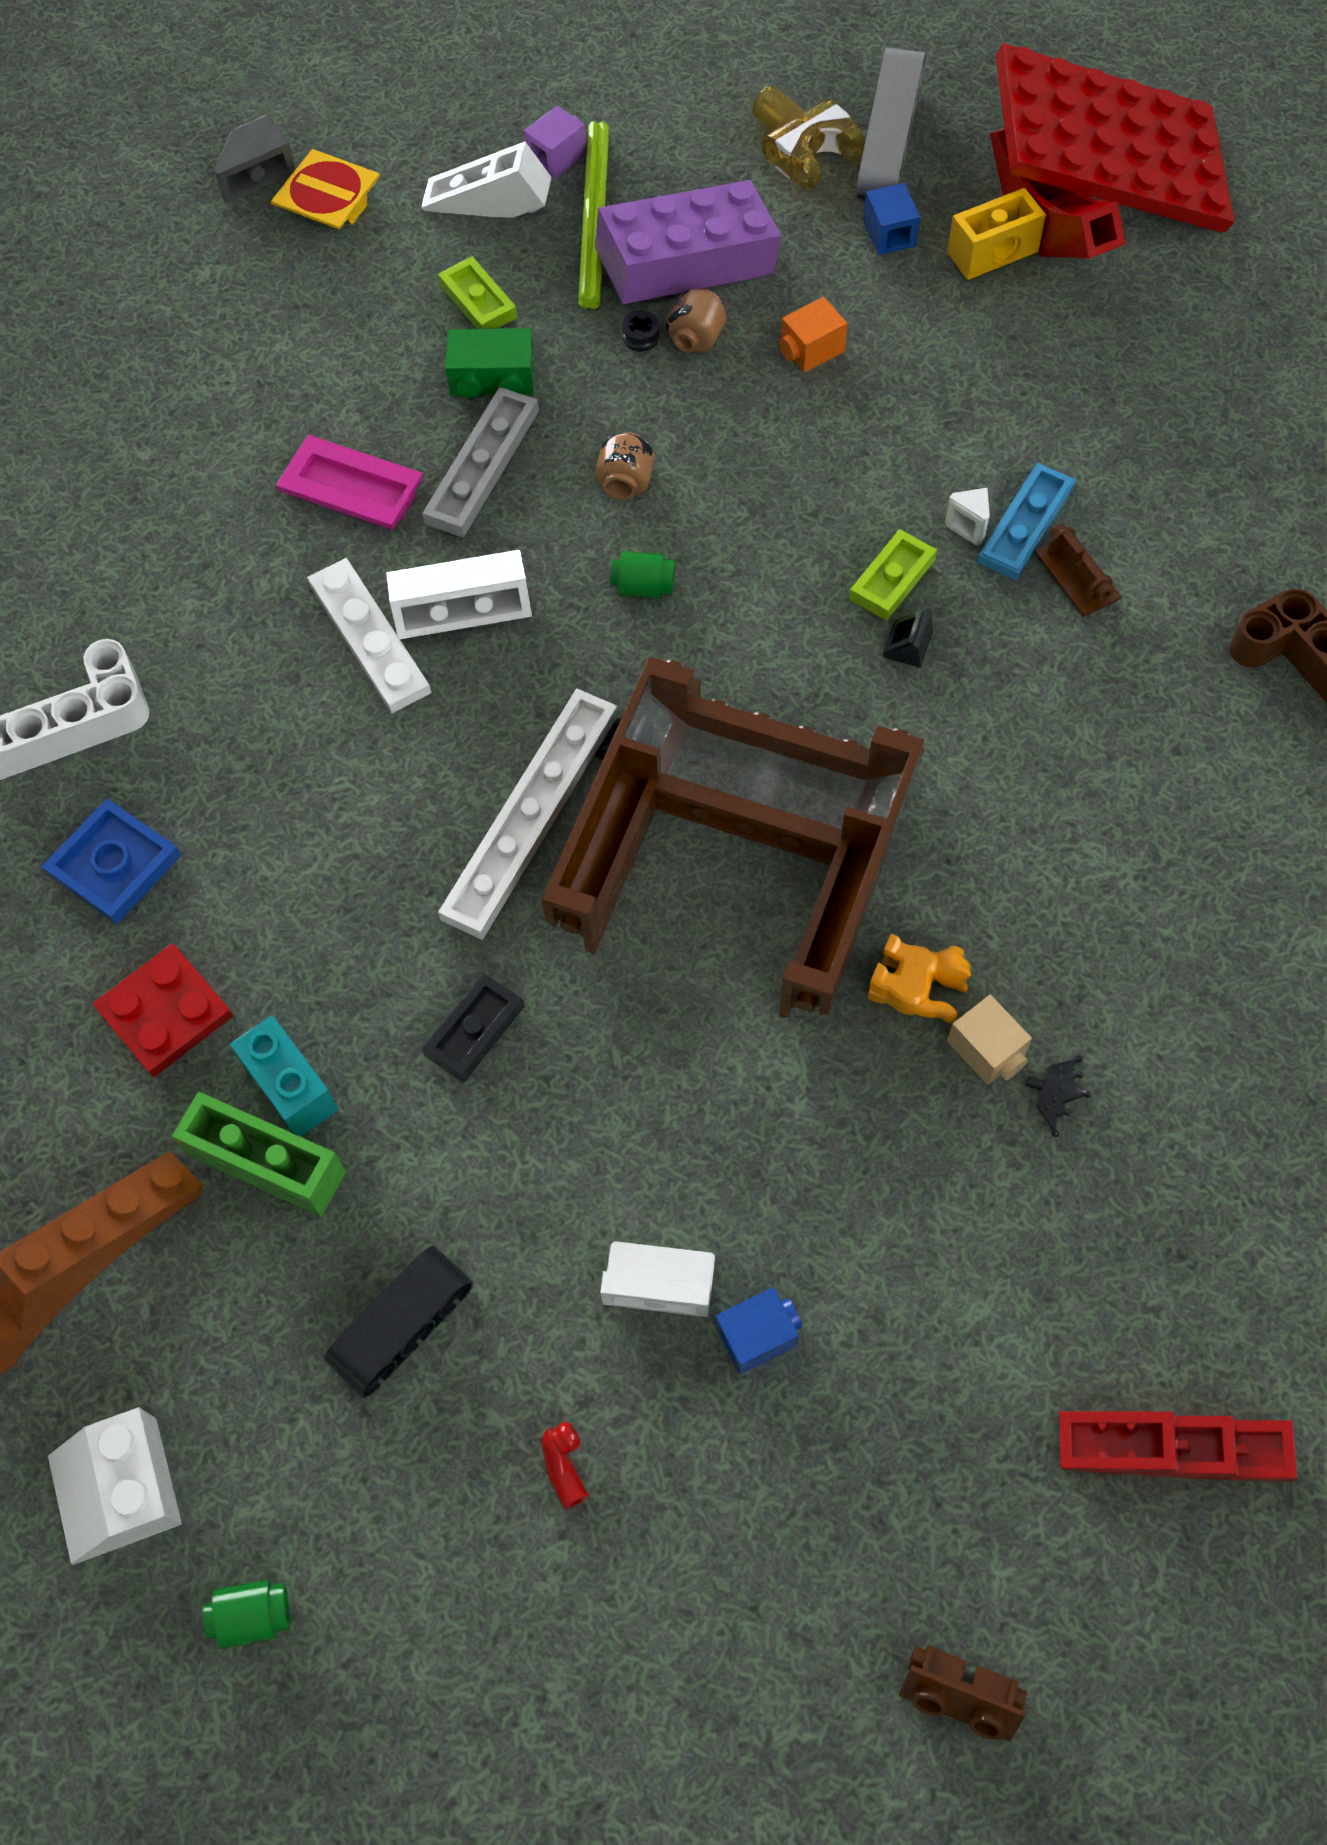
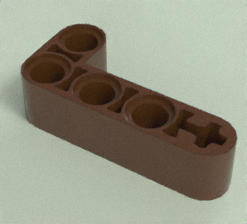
[1229,589,1327,703]

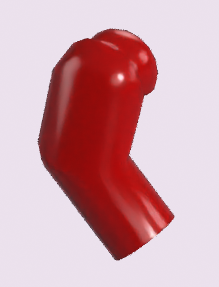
[541,1422,589,1510]

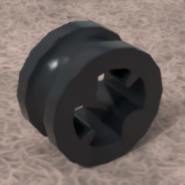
[622,310,660,352]

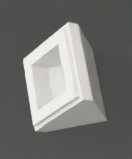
[945,488,990,546]

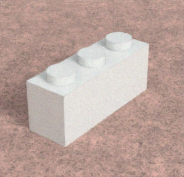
[386,550,532,640]

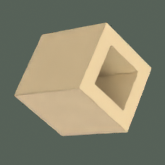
[947,994,1032,1085]

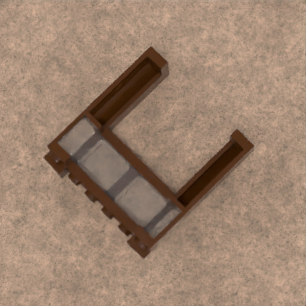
[542,657,925,1018]

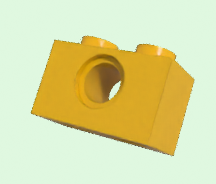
[947,188,1046,280]

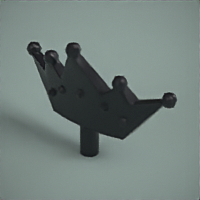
[1026,1055,1092,1137]

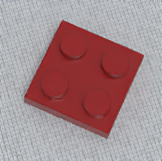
[92,943,234,1078]

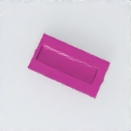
[276,435,423,530]

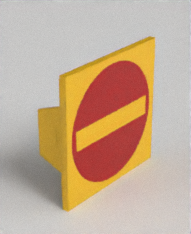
[271,149,380,230]

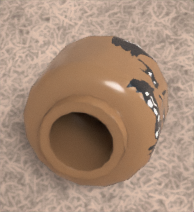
[666,289,727,353]
[595,432,655,500]

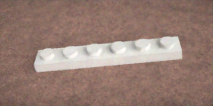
[438,688,618,940]

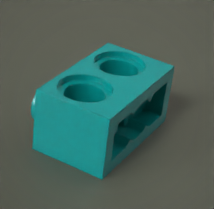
[230,1015,339,1137]

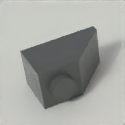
[214,114,296,204]

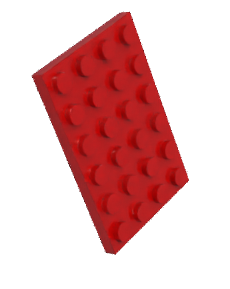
[996,43,1235,232]

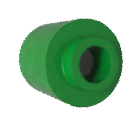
[610,551,675,599]
[203,1579,291,1650]

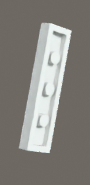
[307,558,431,714]

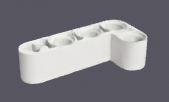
[0,639,149,780]

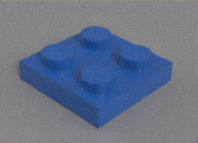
[41,798,181,925]

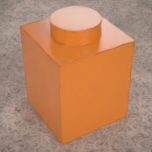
[779,297,848,372]

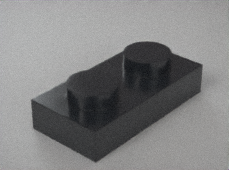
[422,973,525,1083]

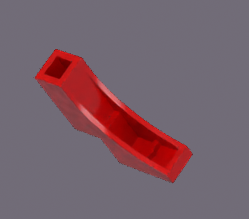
[989,128,1125,259]

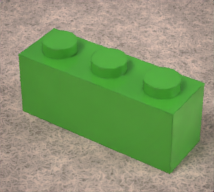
[171,1091,346,1217]

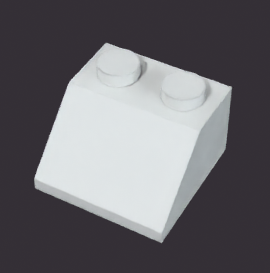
[48,1407,182,1565]

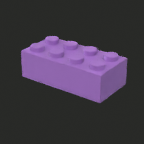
[595,180,781,304]

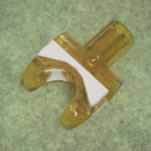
[752,85,865,190]

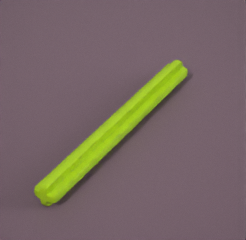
[578,121,609,309]

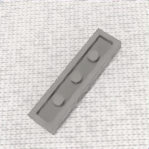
[422,387,539,538]

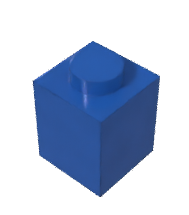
[863,183,920,255]
[715,1287,803,1375]

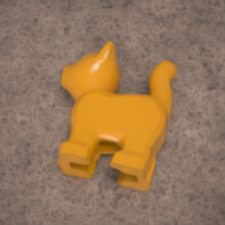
[868,934,971,1023]

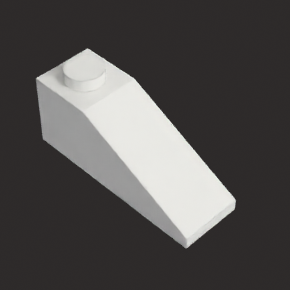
[421,142,551,218]

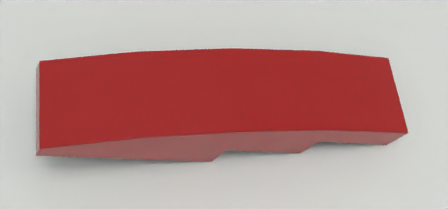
[1059,1411,1298,1482]

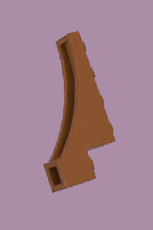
[0,1151,203,1375]

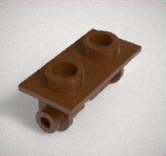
[1034,523,1122,617]
[899,1645,1027,1742]

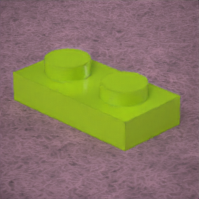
[438,256,518,329]
[849,529,937,621]

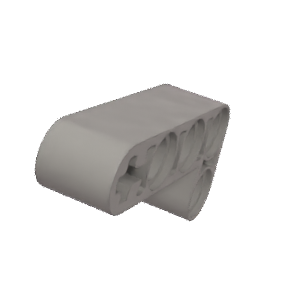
[856,47,926,196]

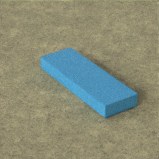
[977,463,1076,581]

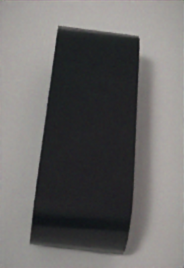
[324,1245,473,1398]

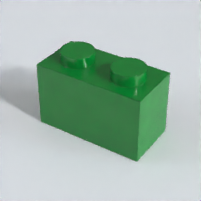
[445,328,535,398]

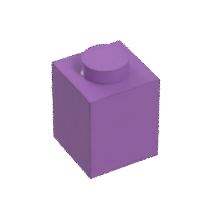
[524,106,587,179]

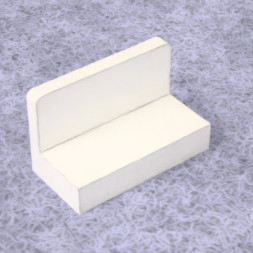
[600,1241,715,1317]

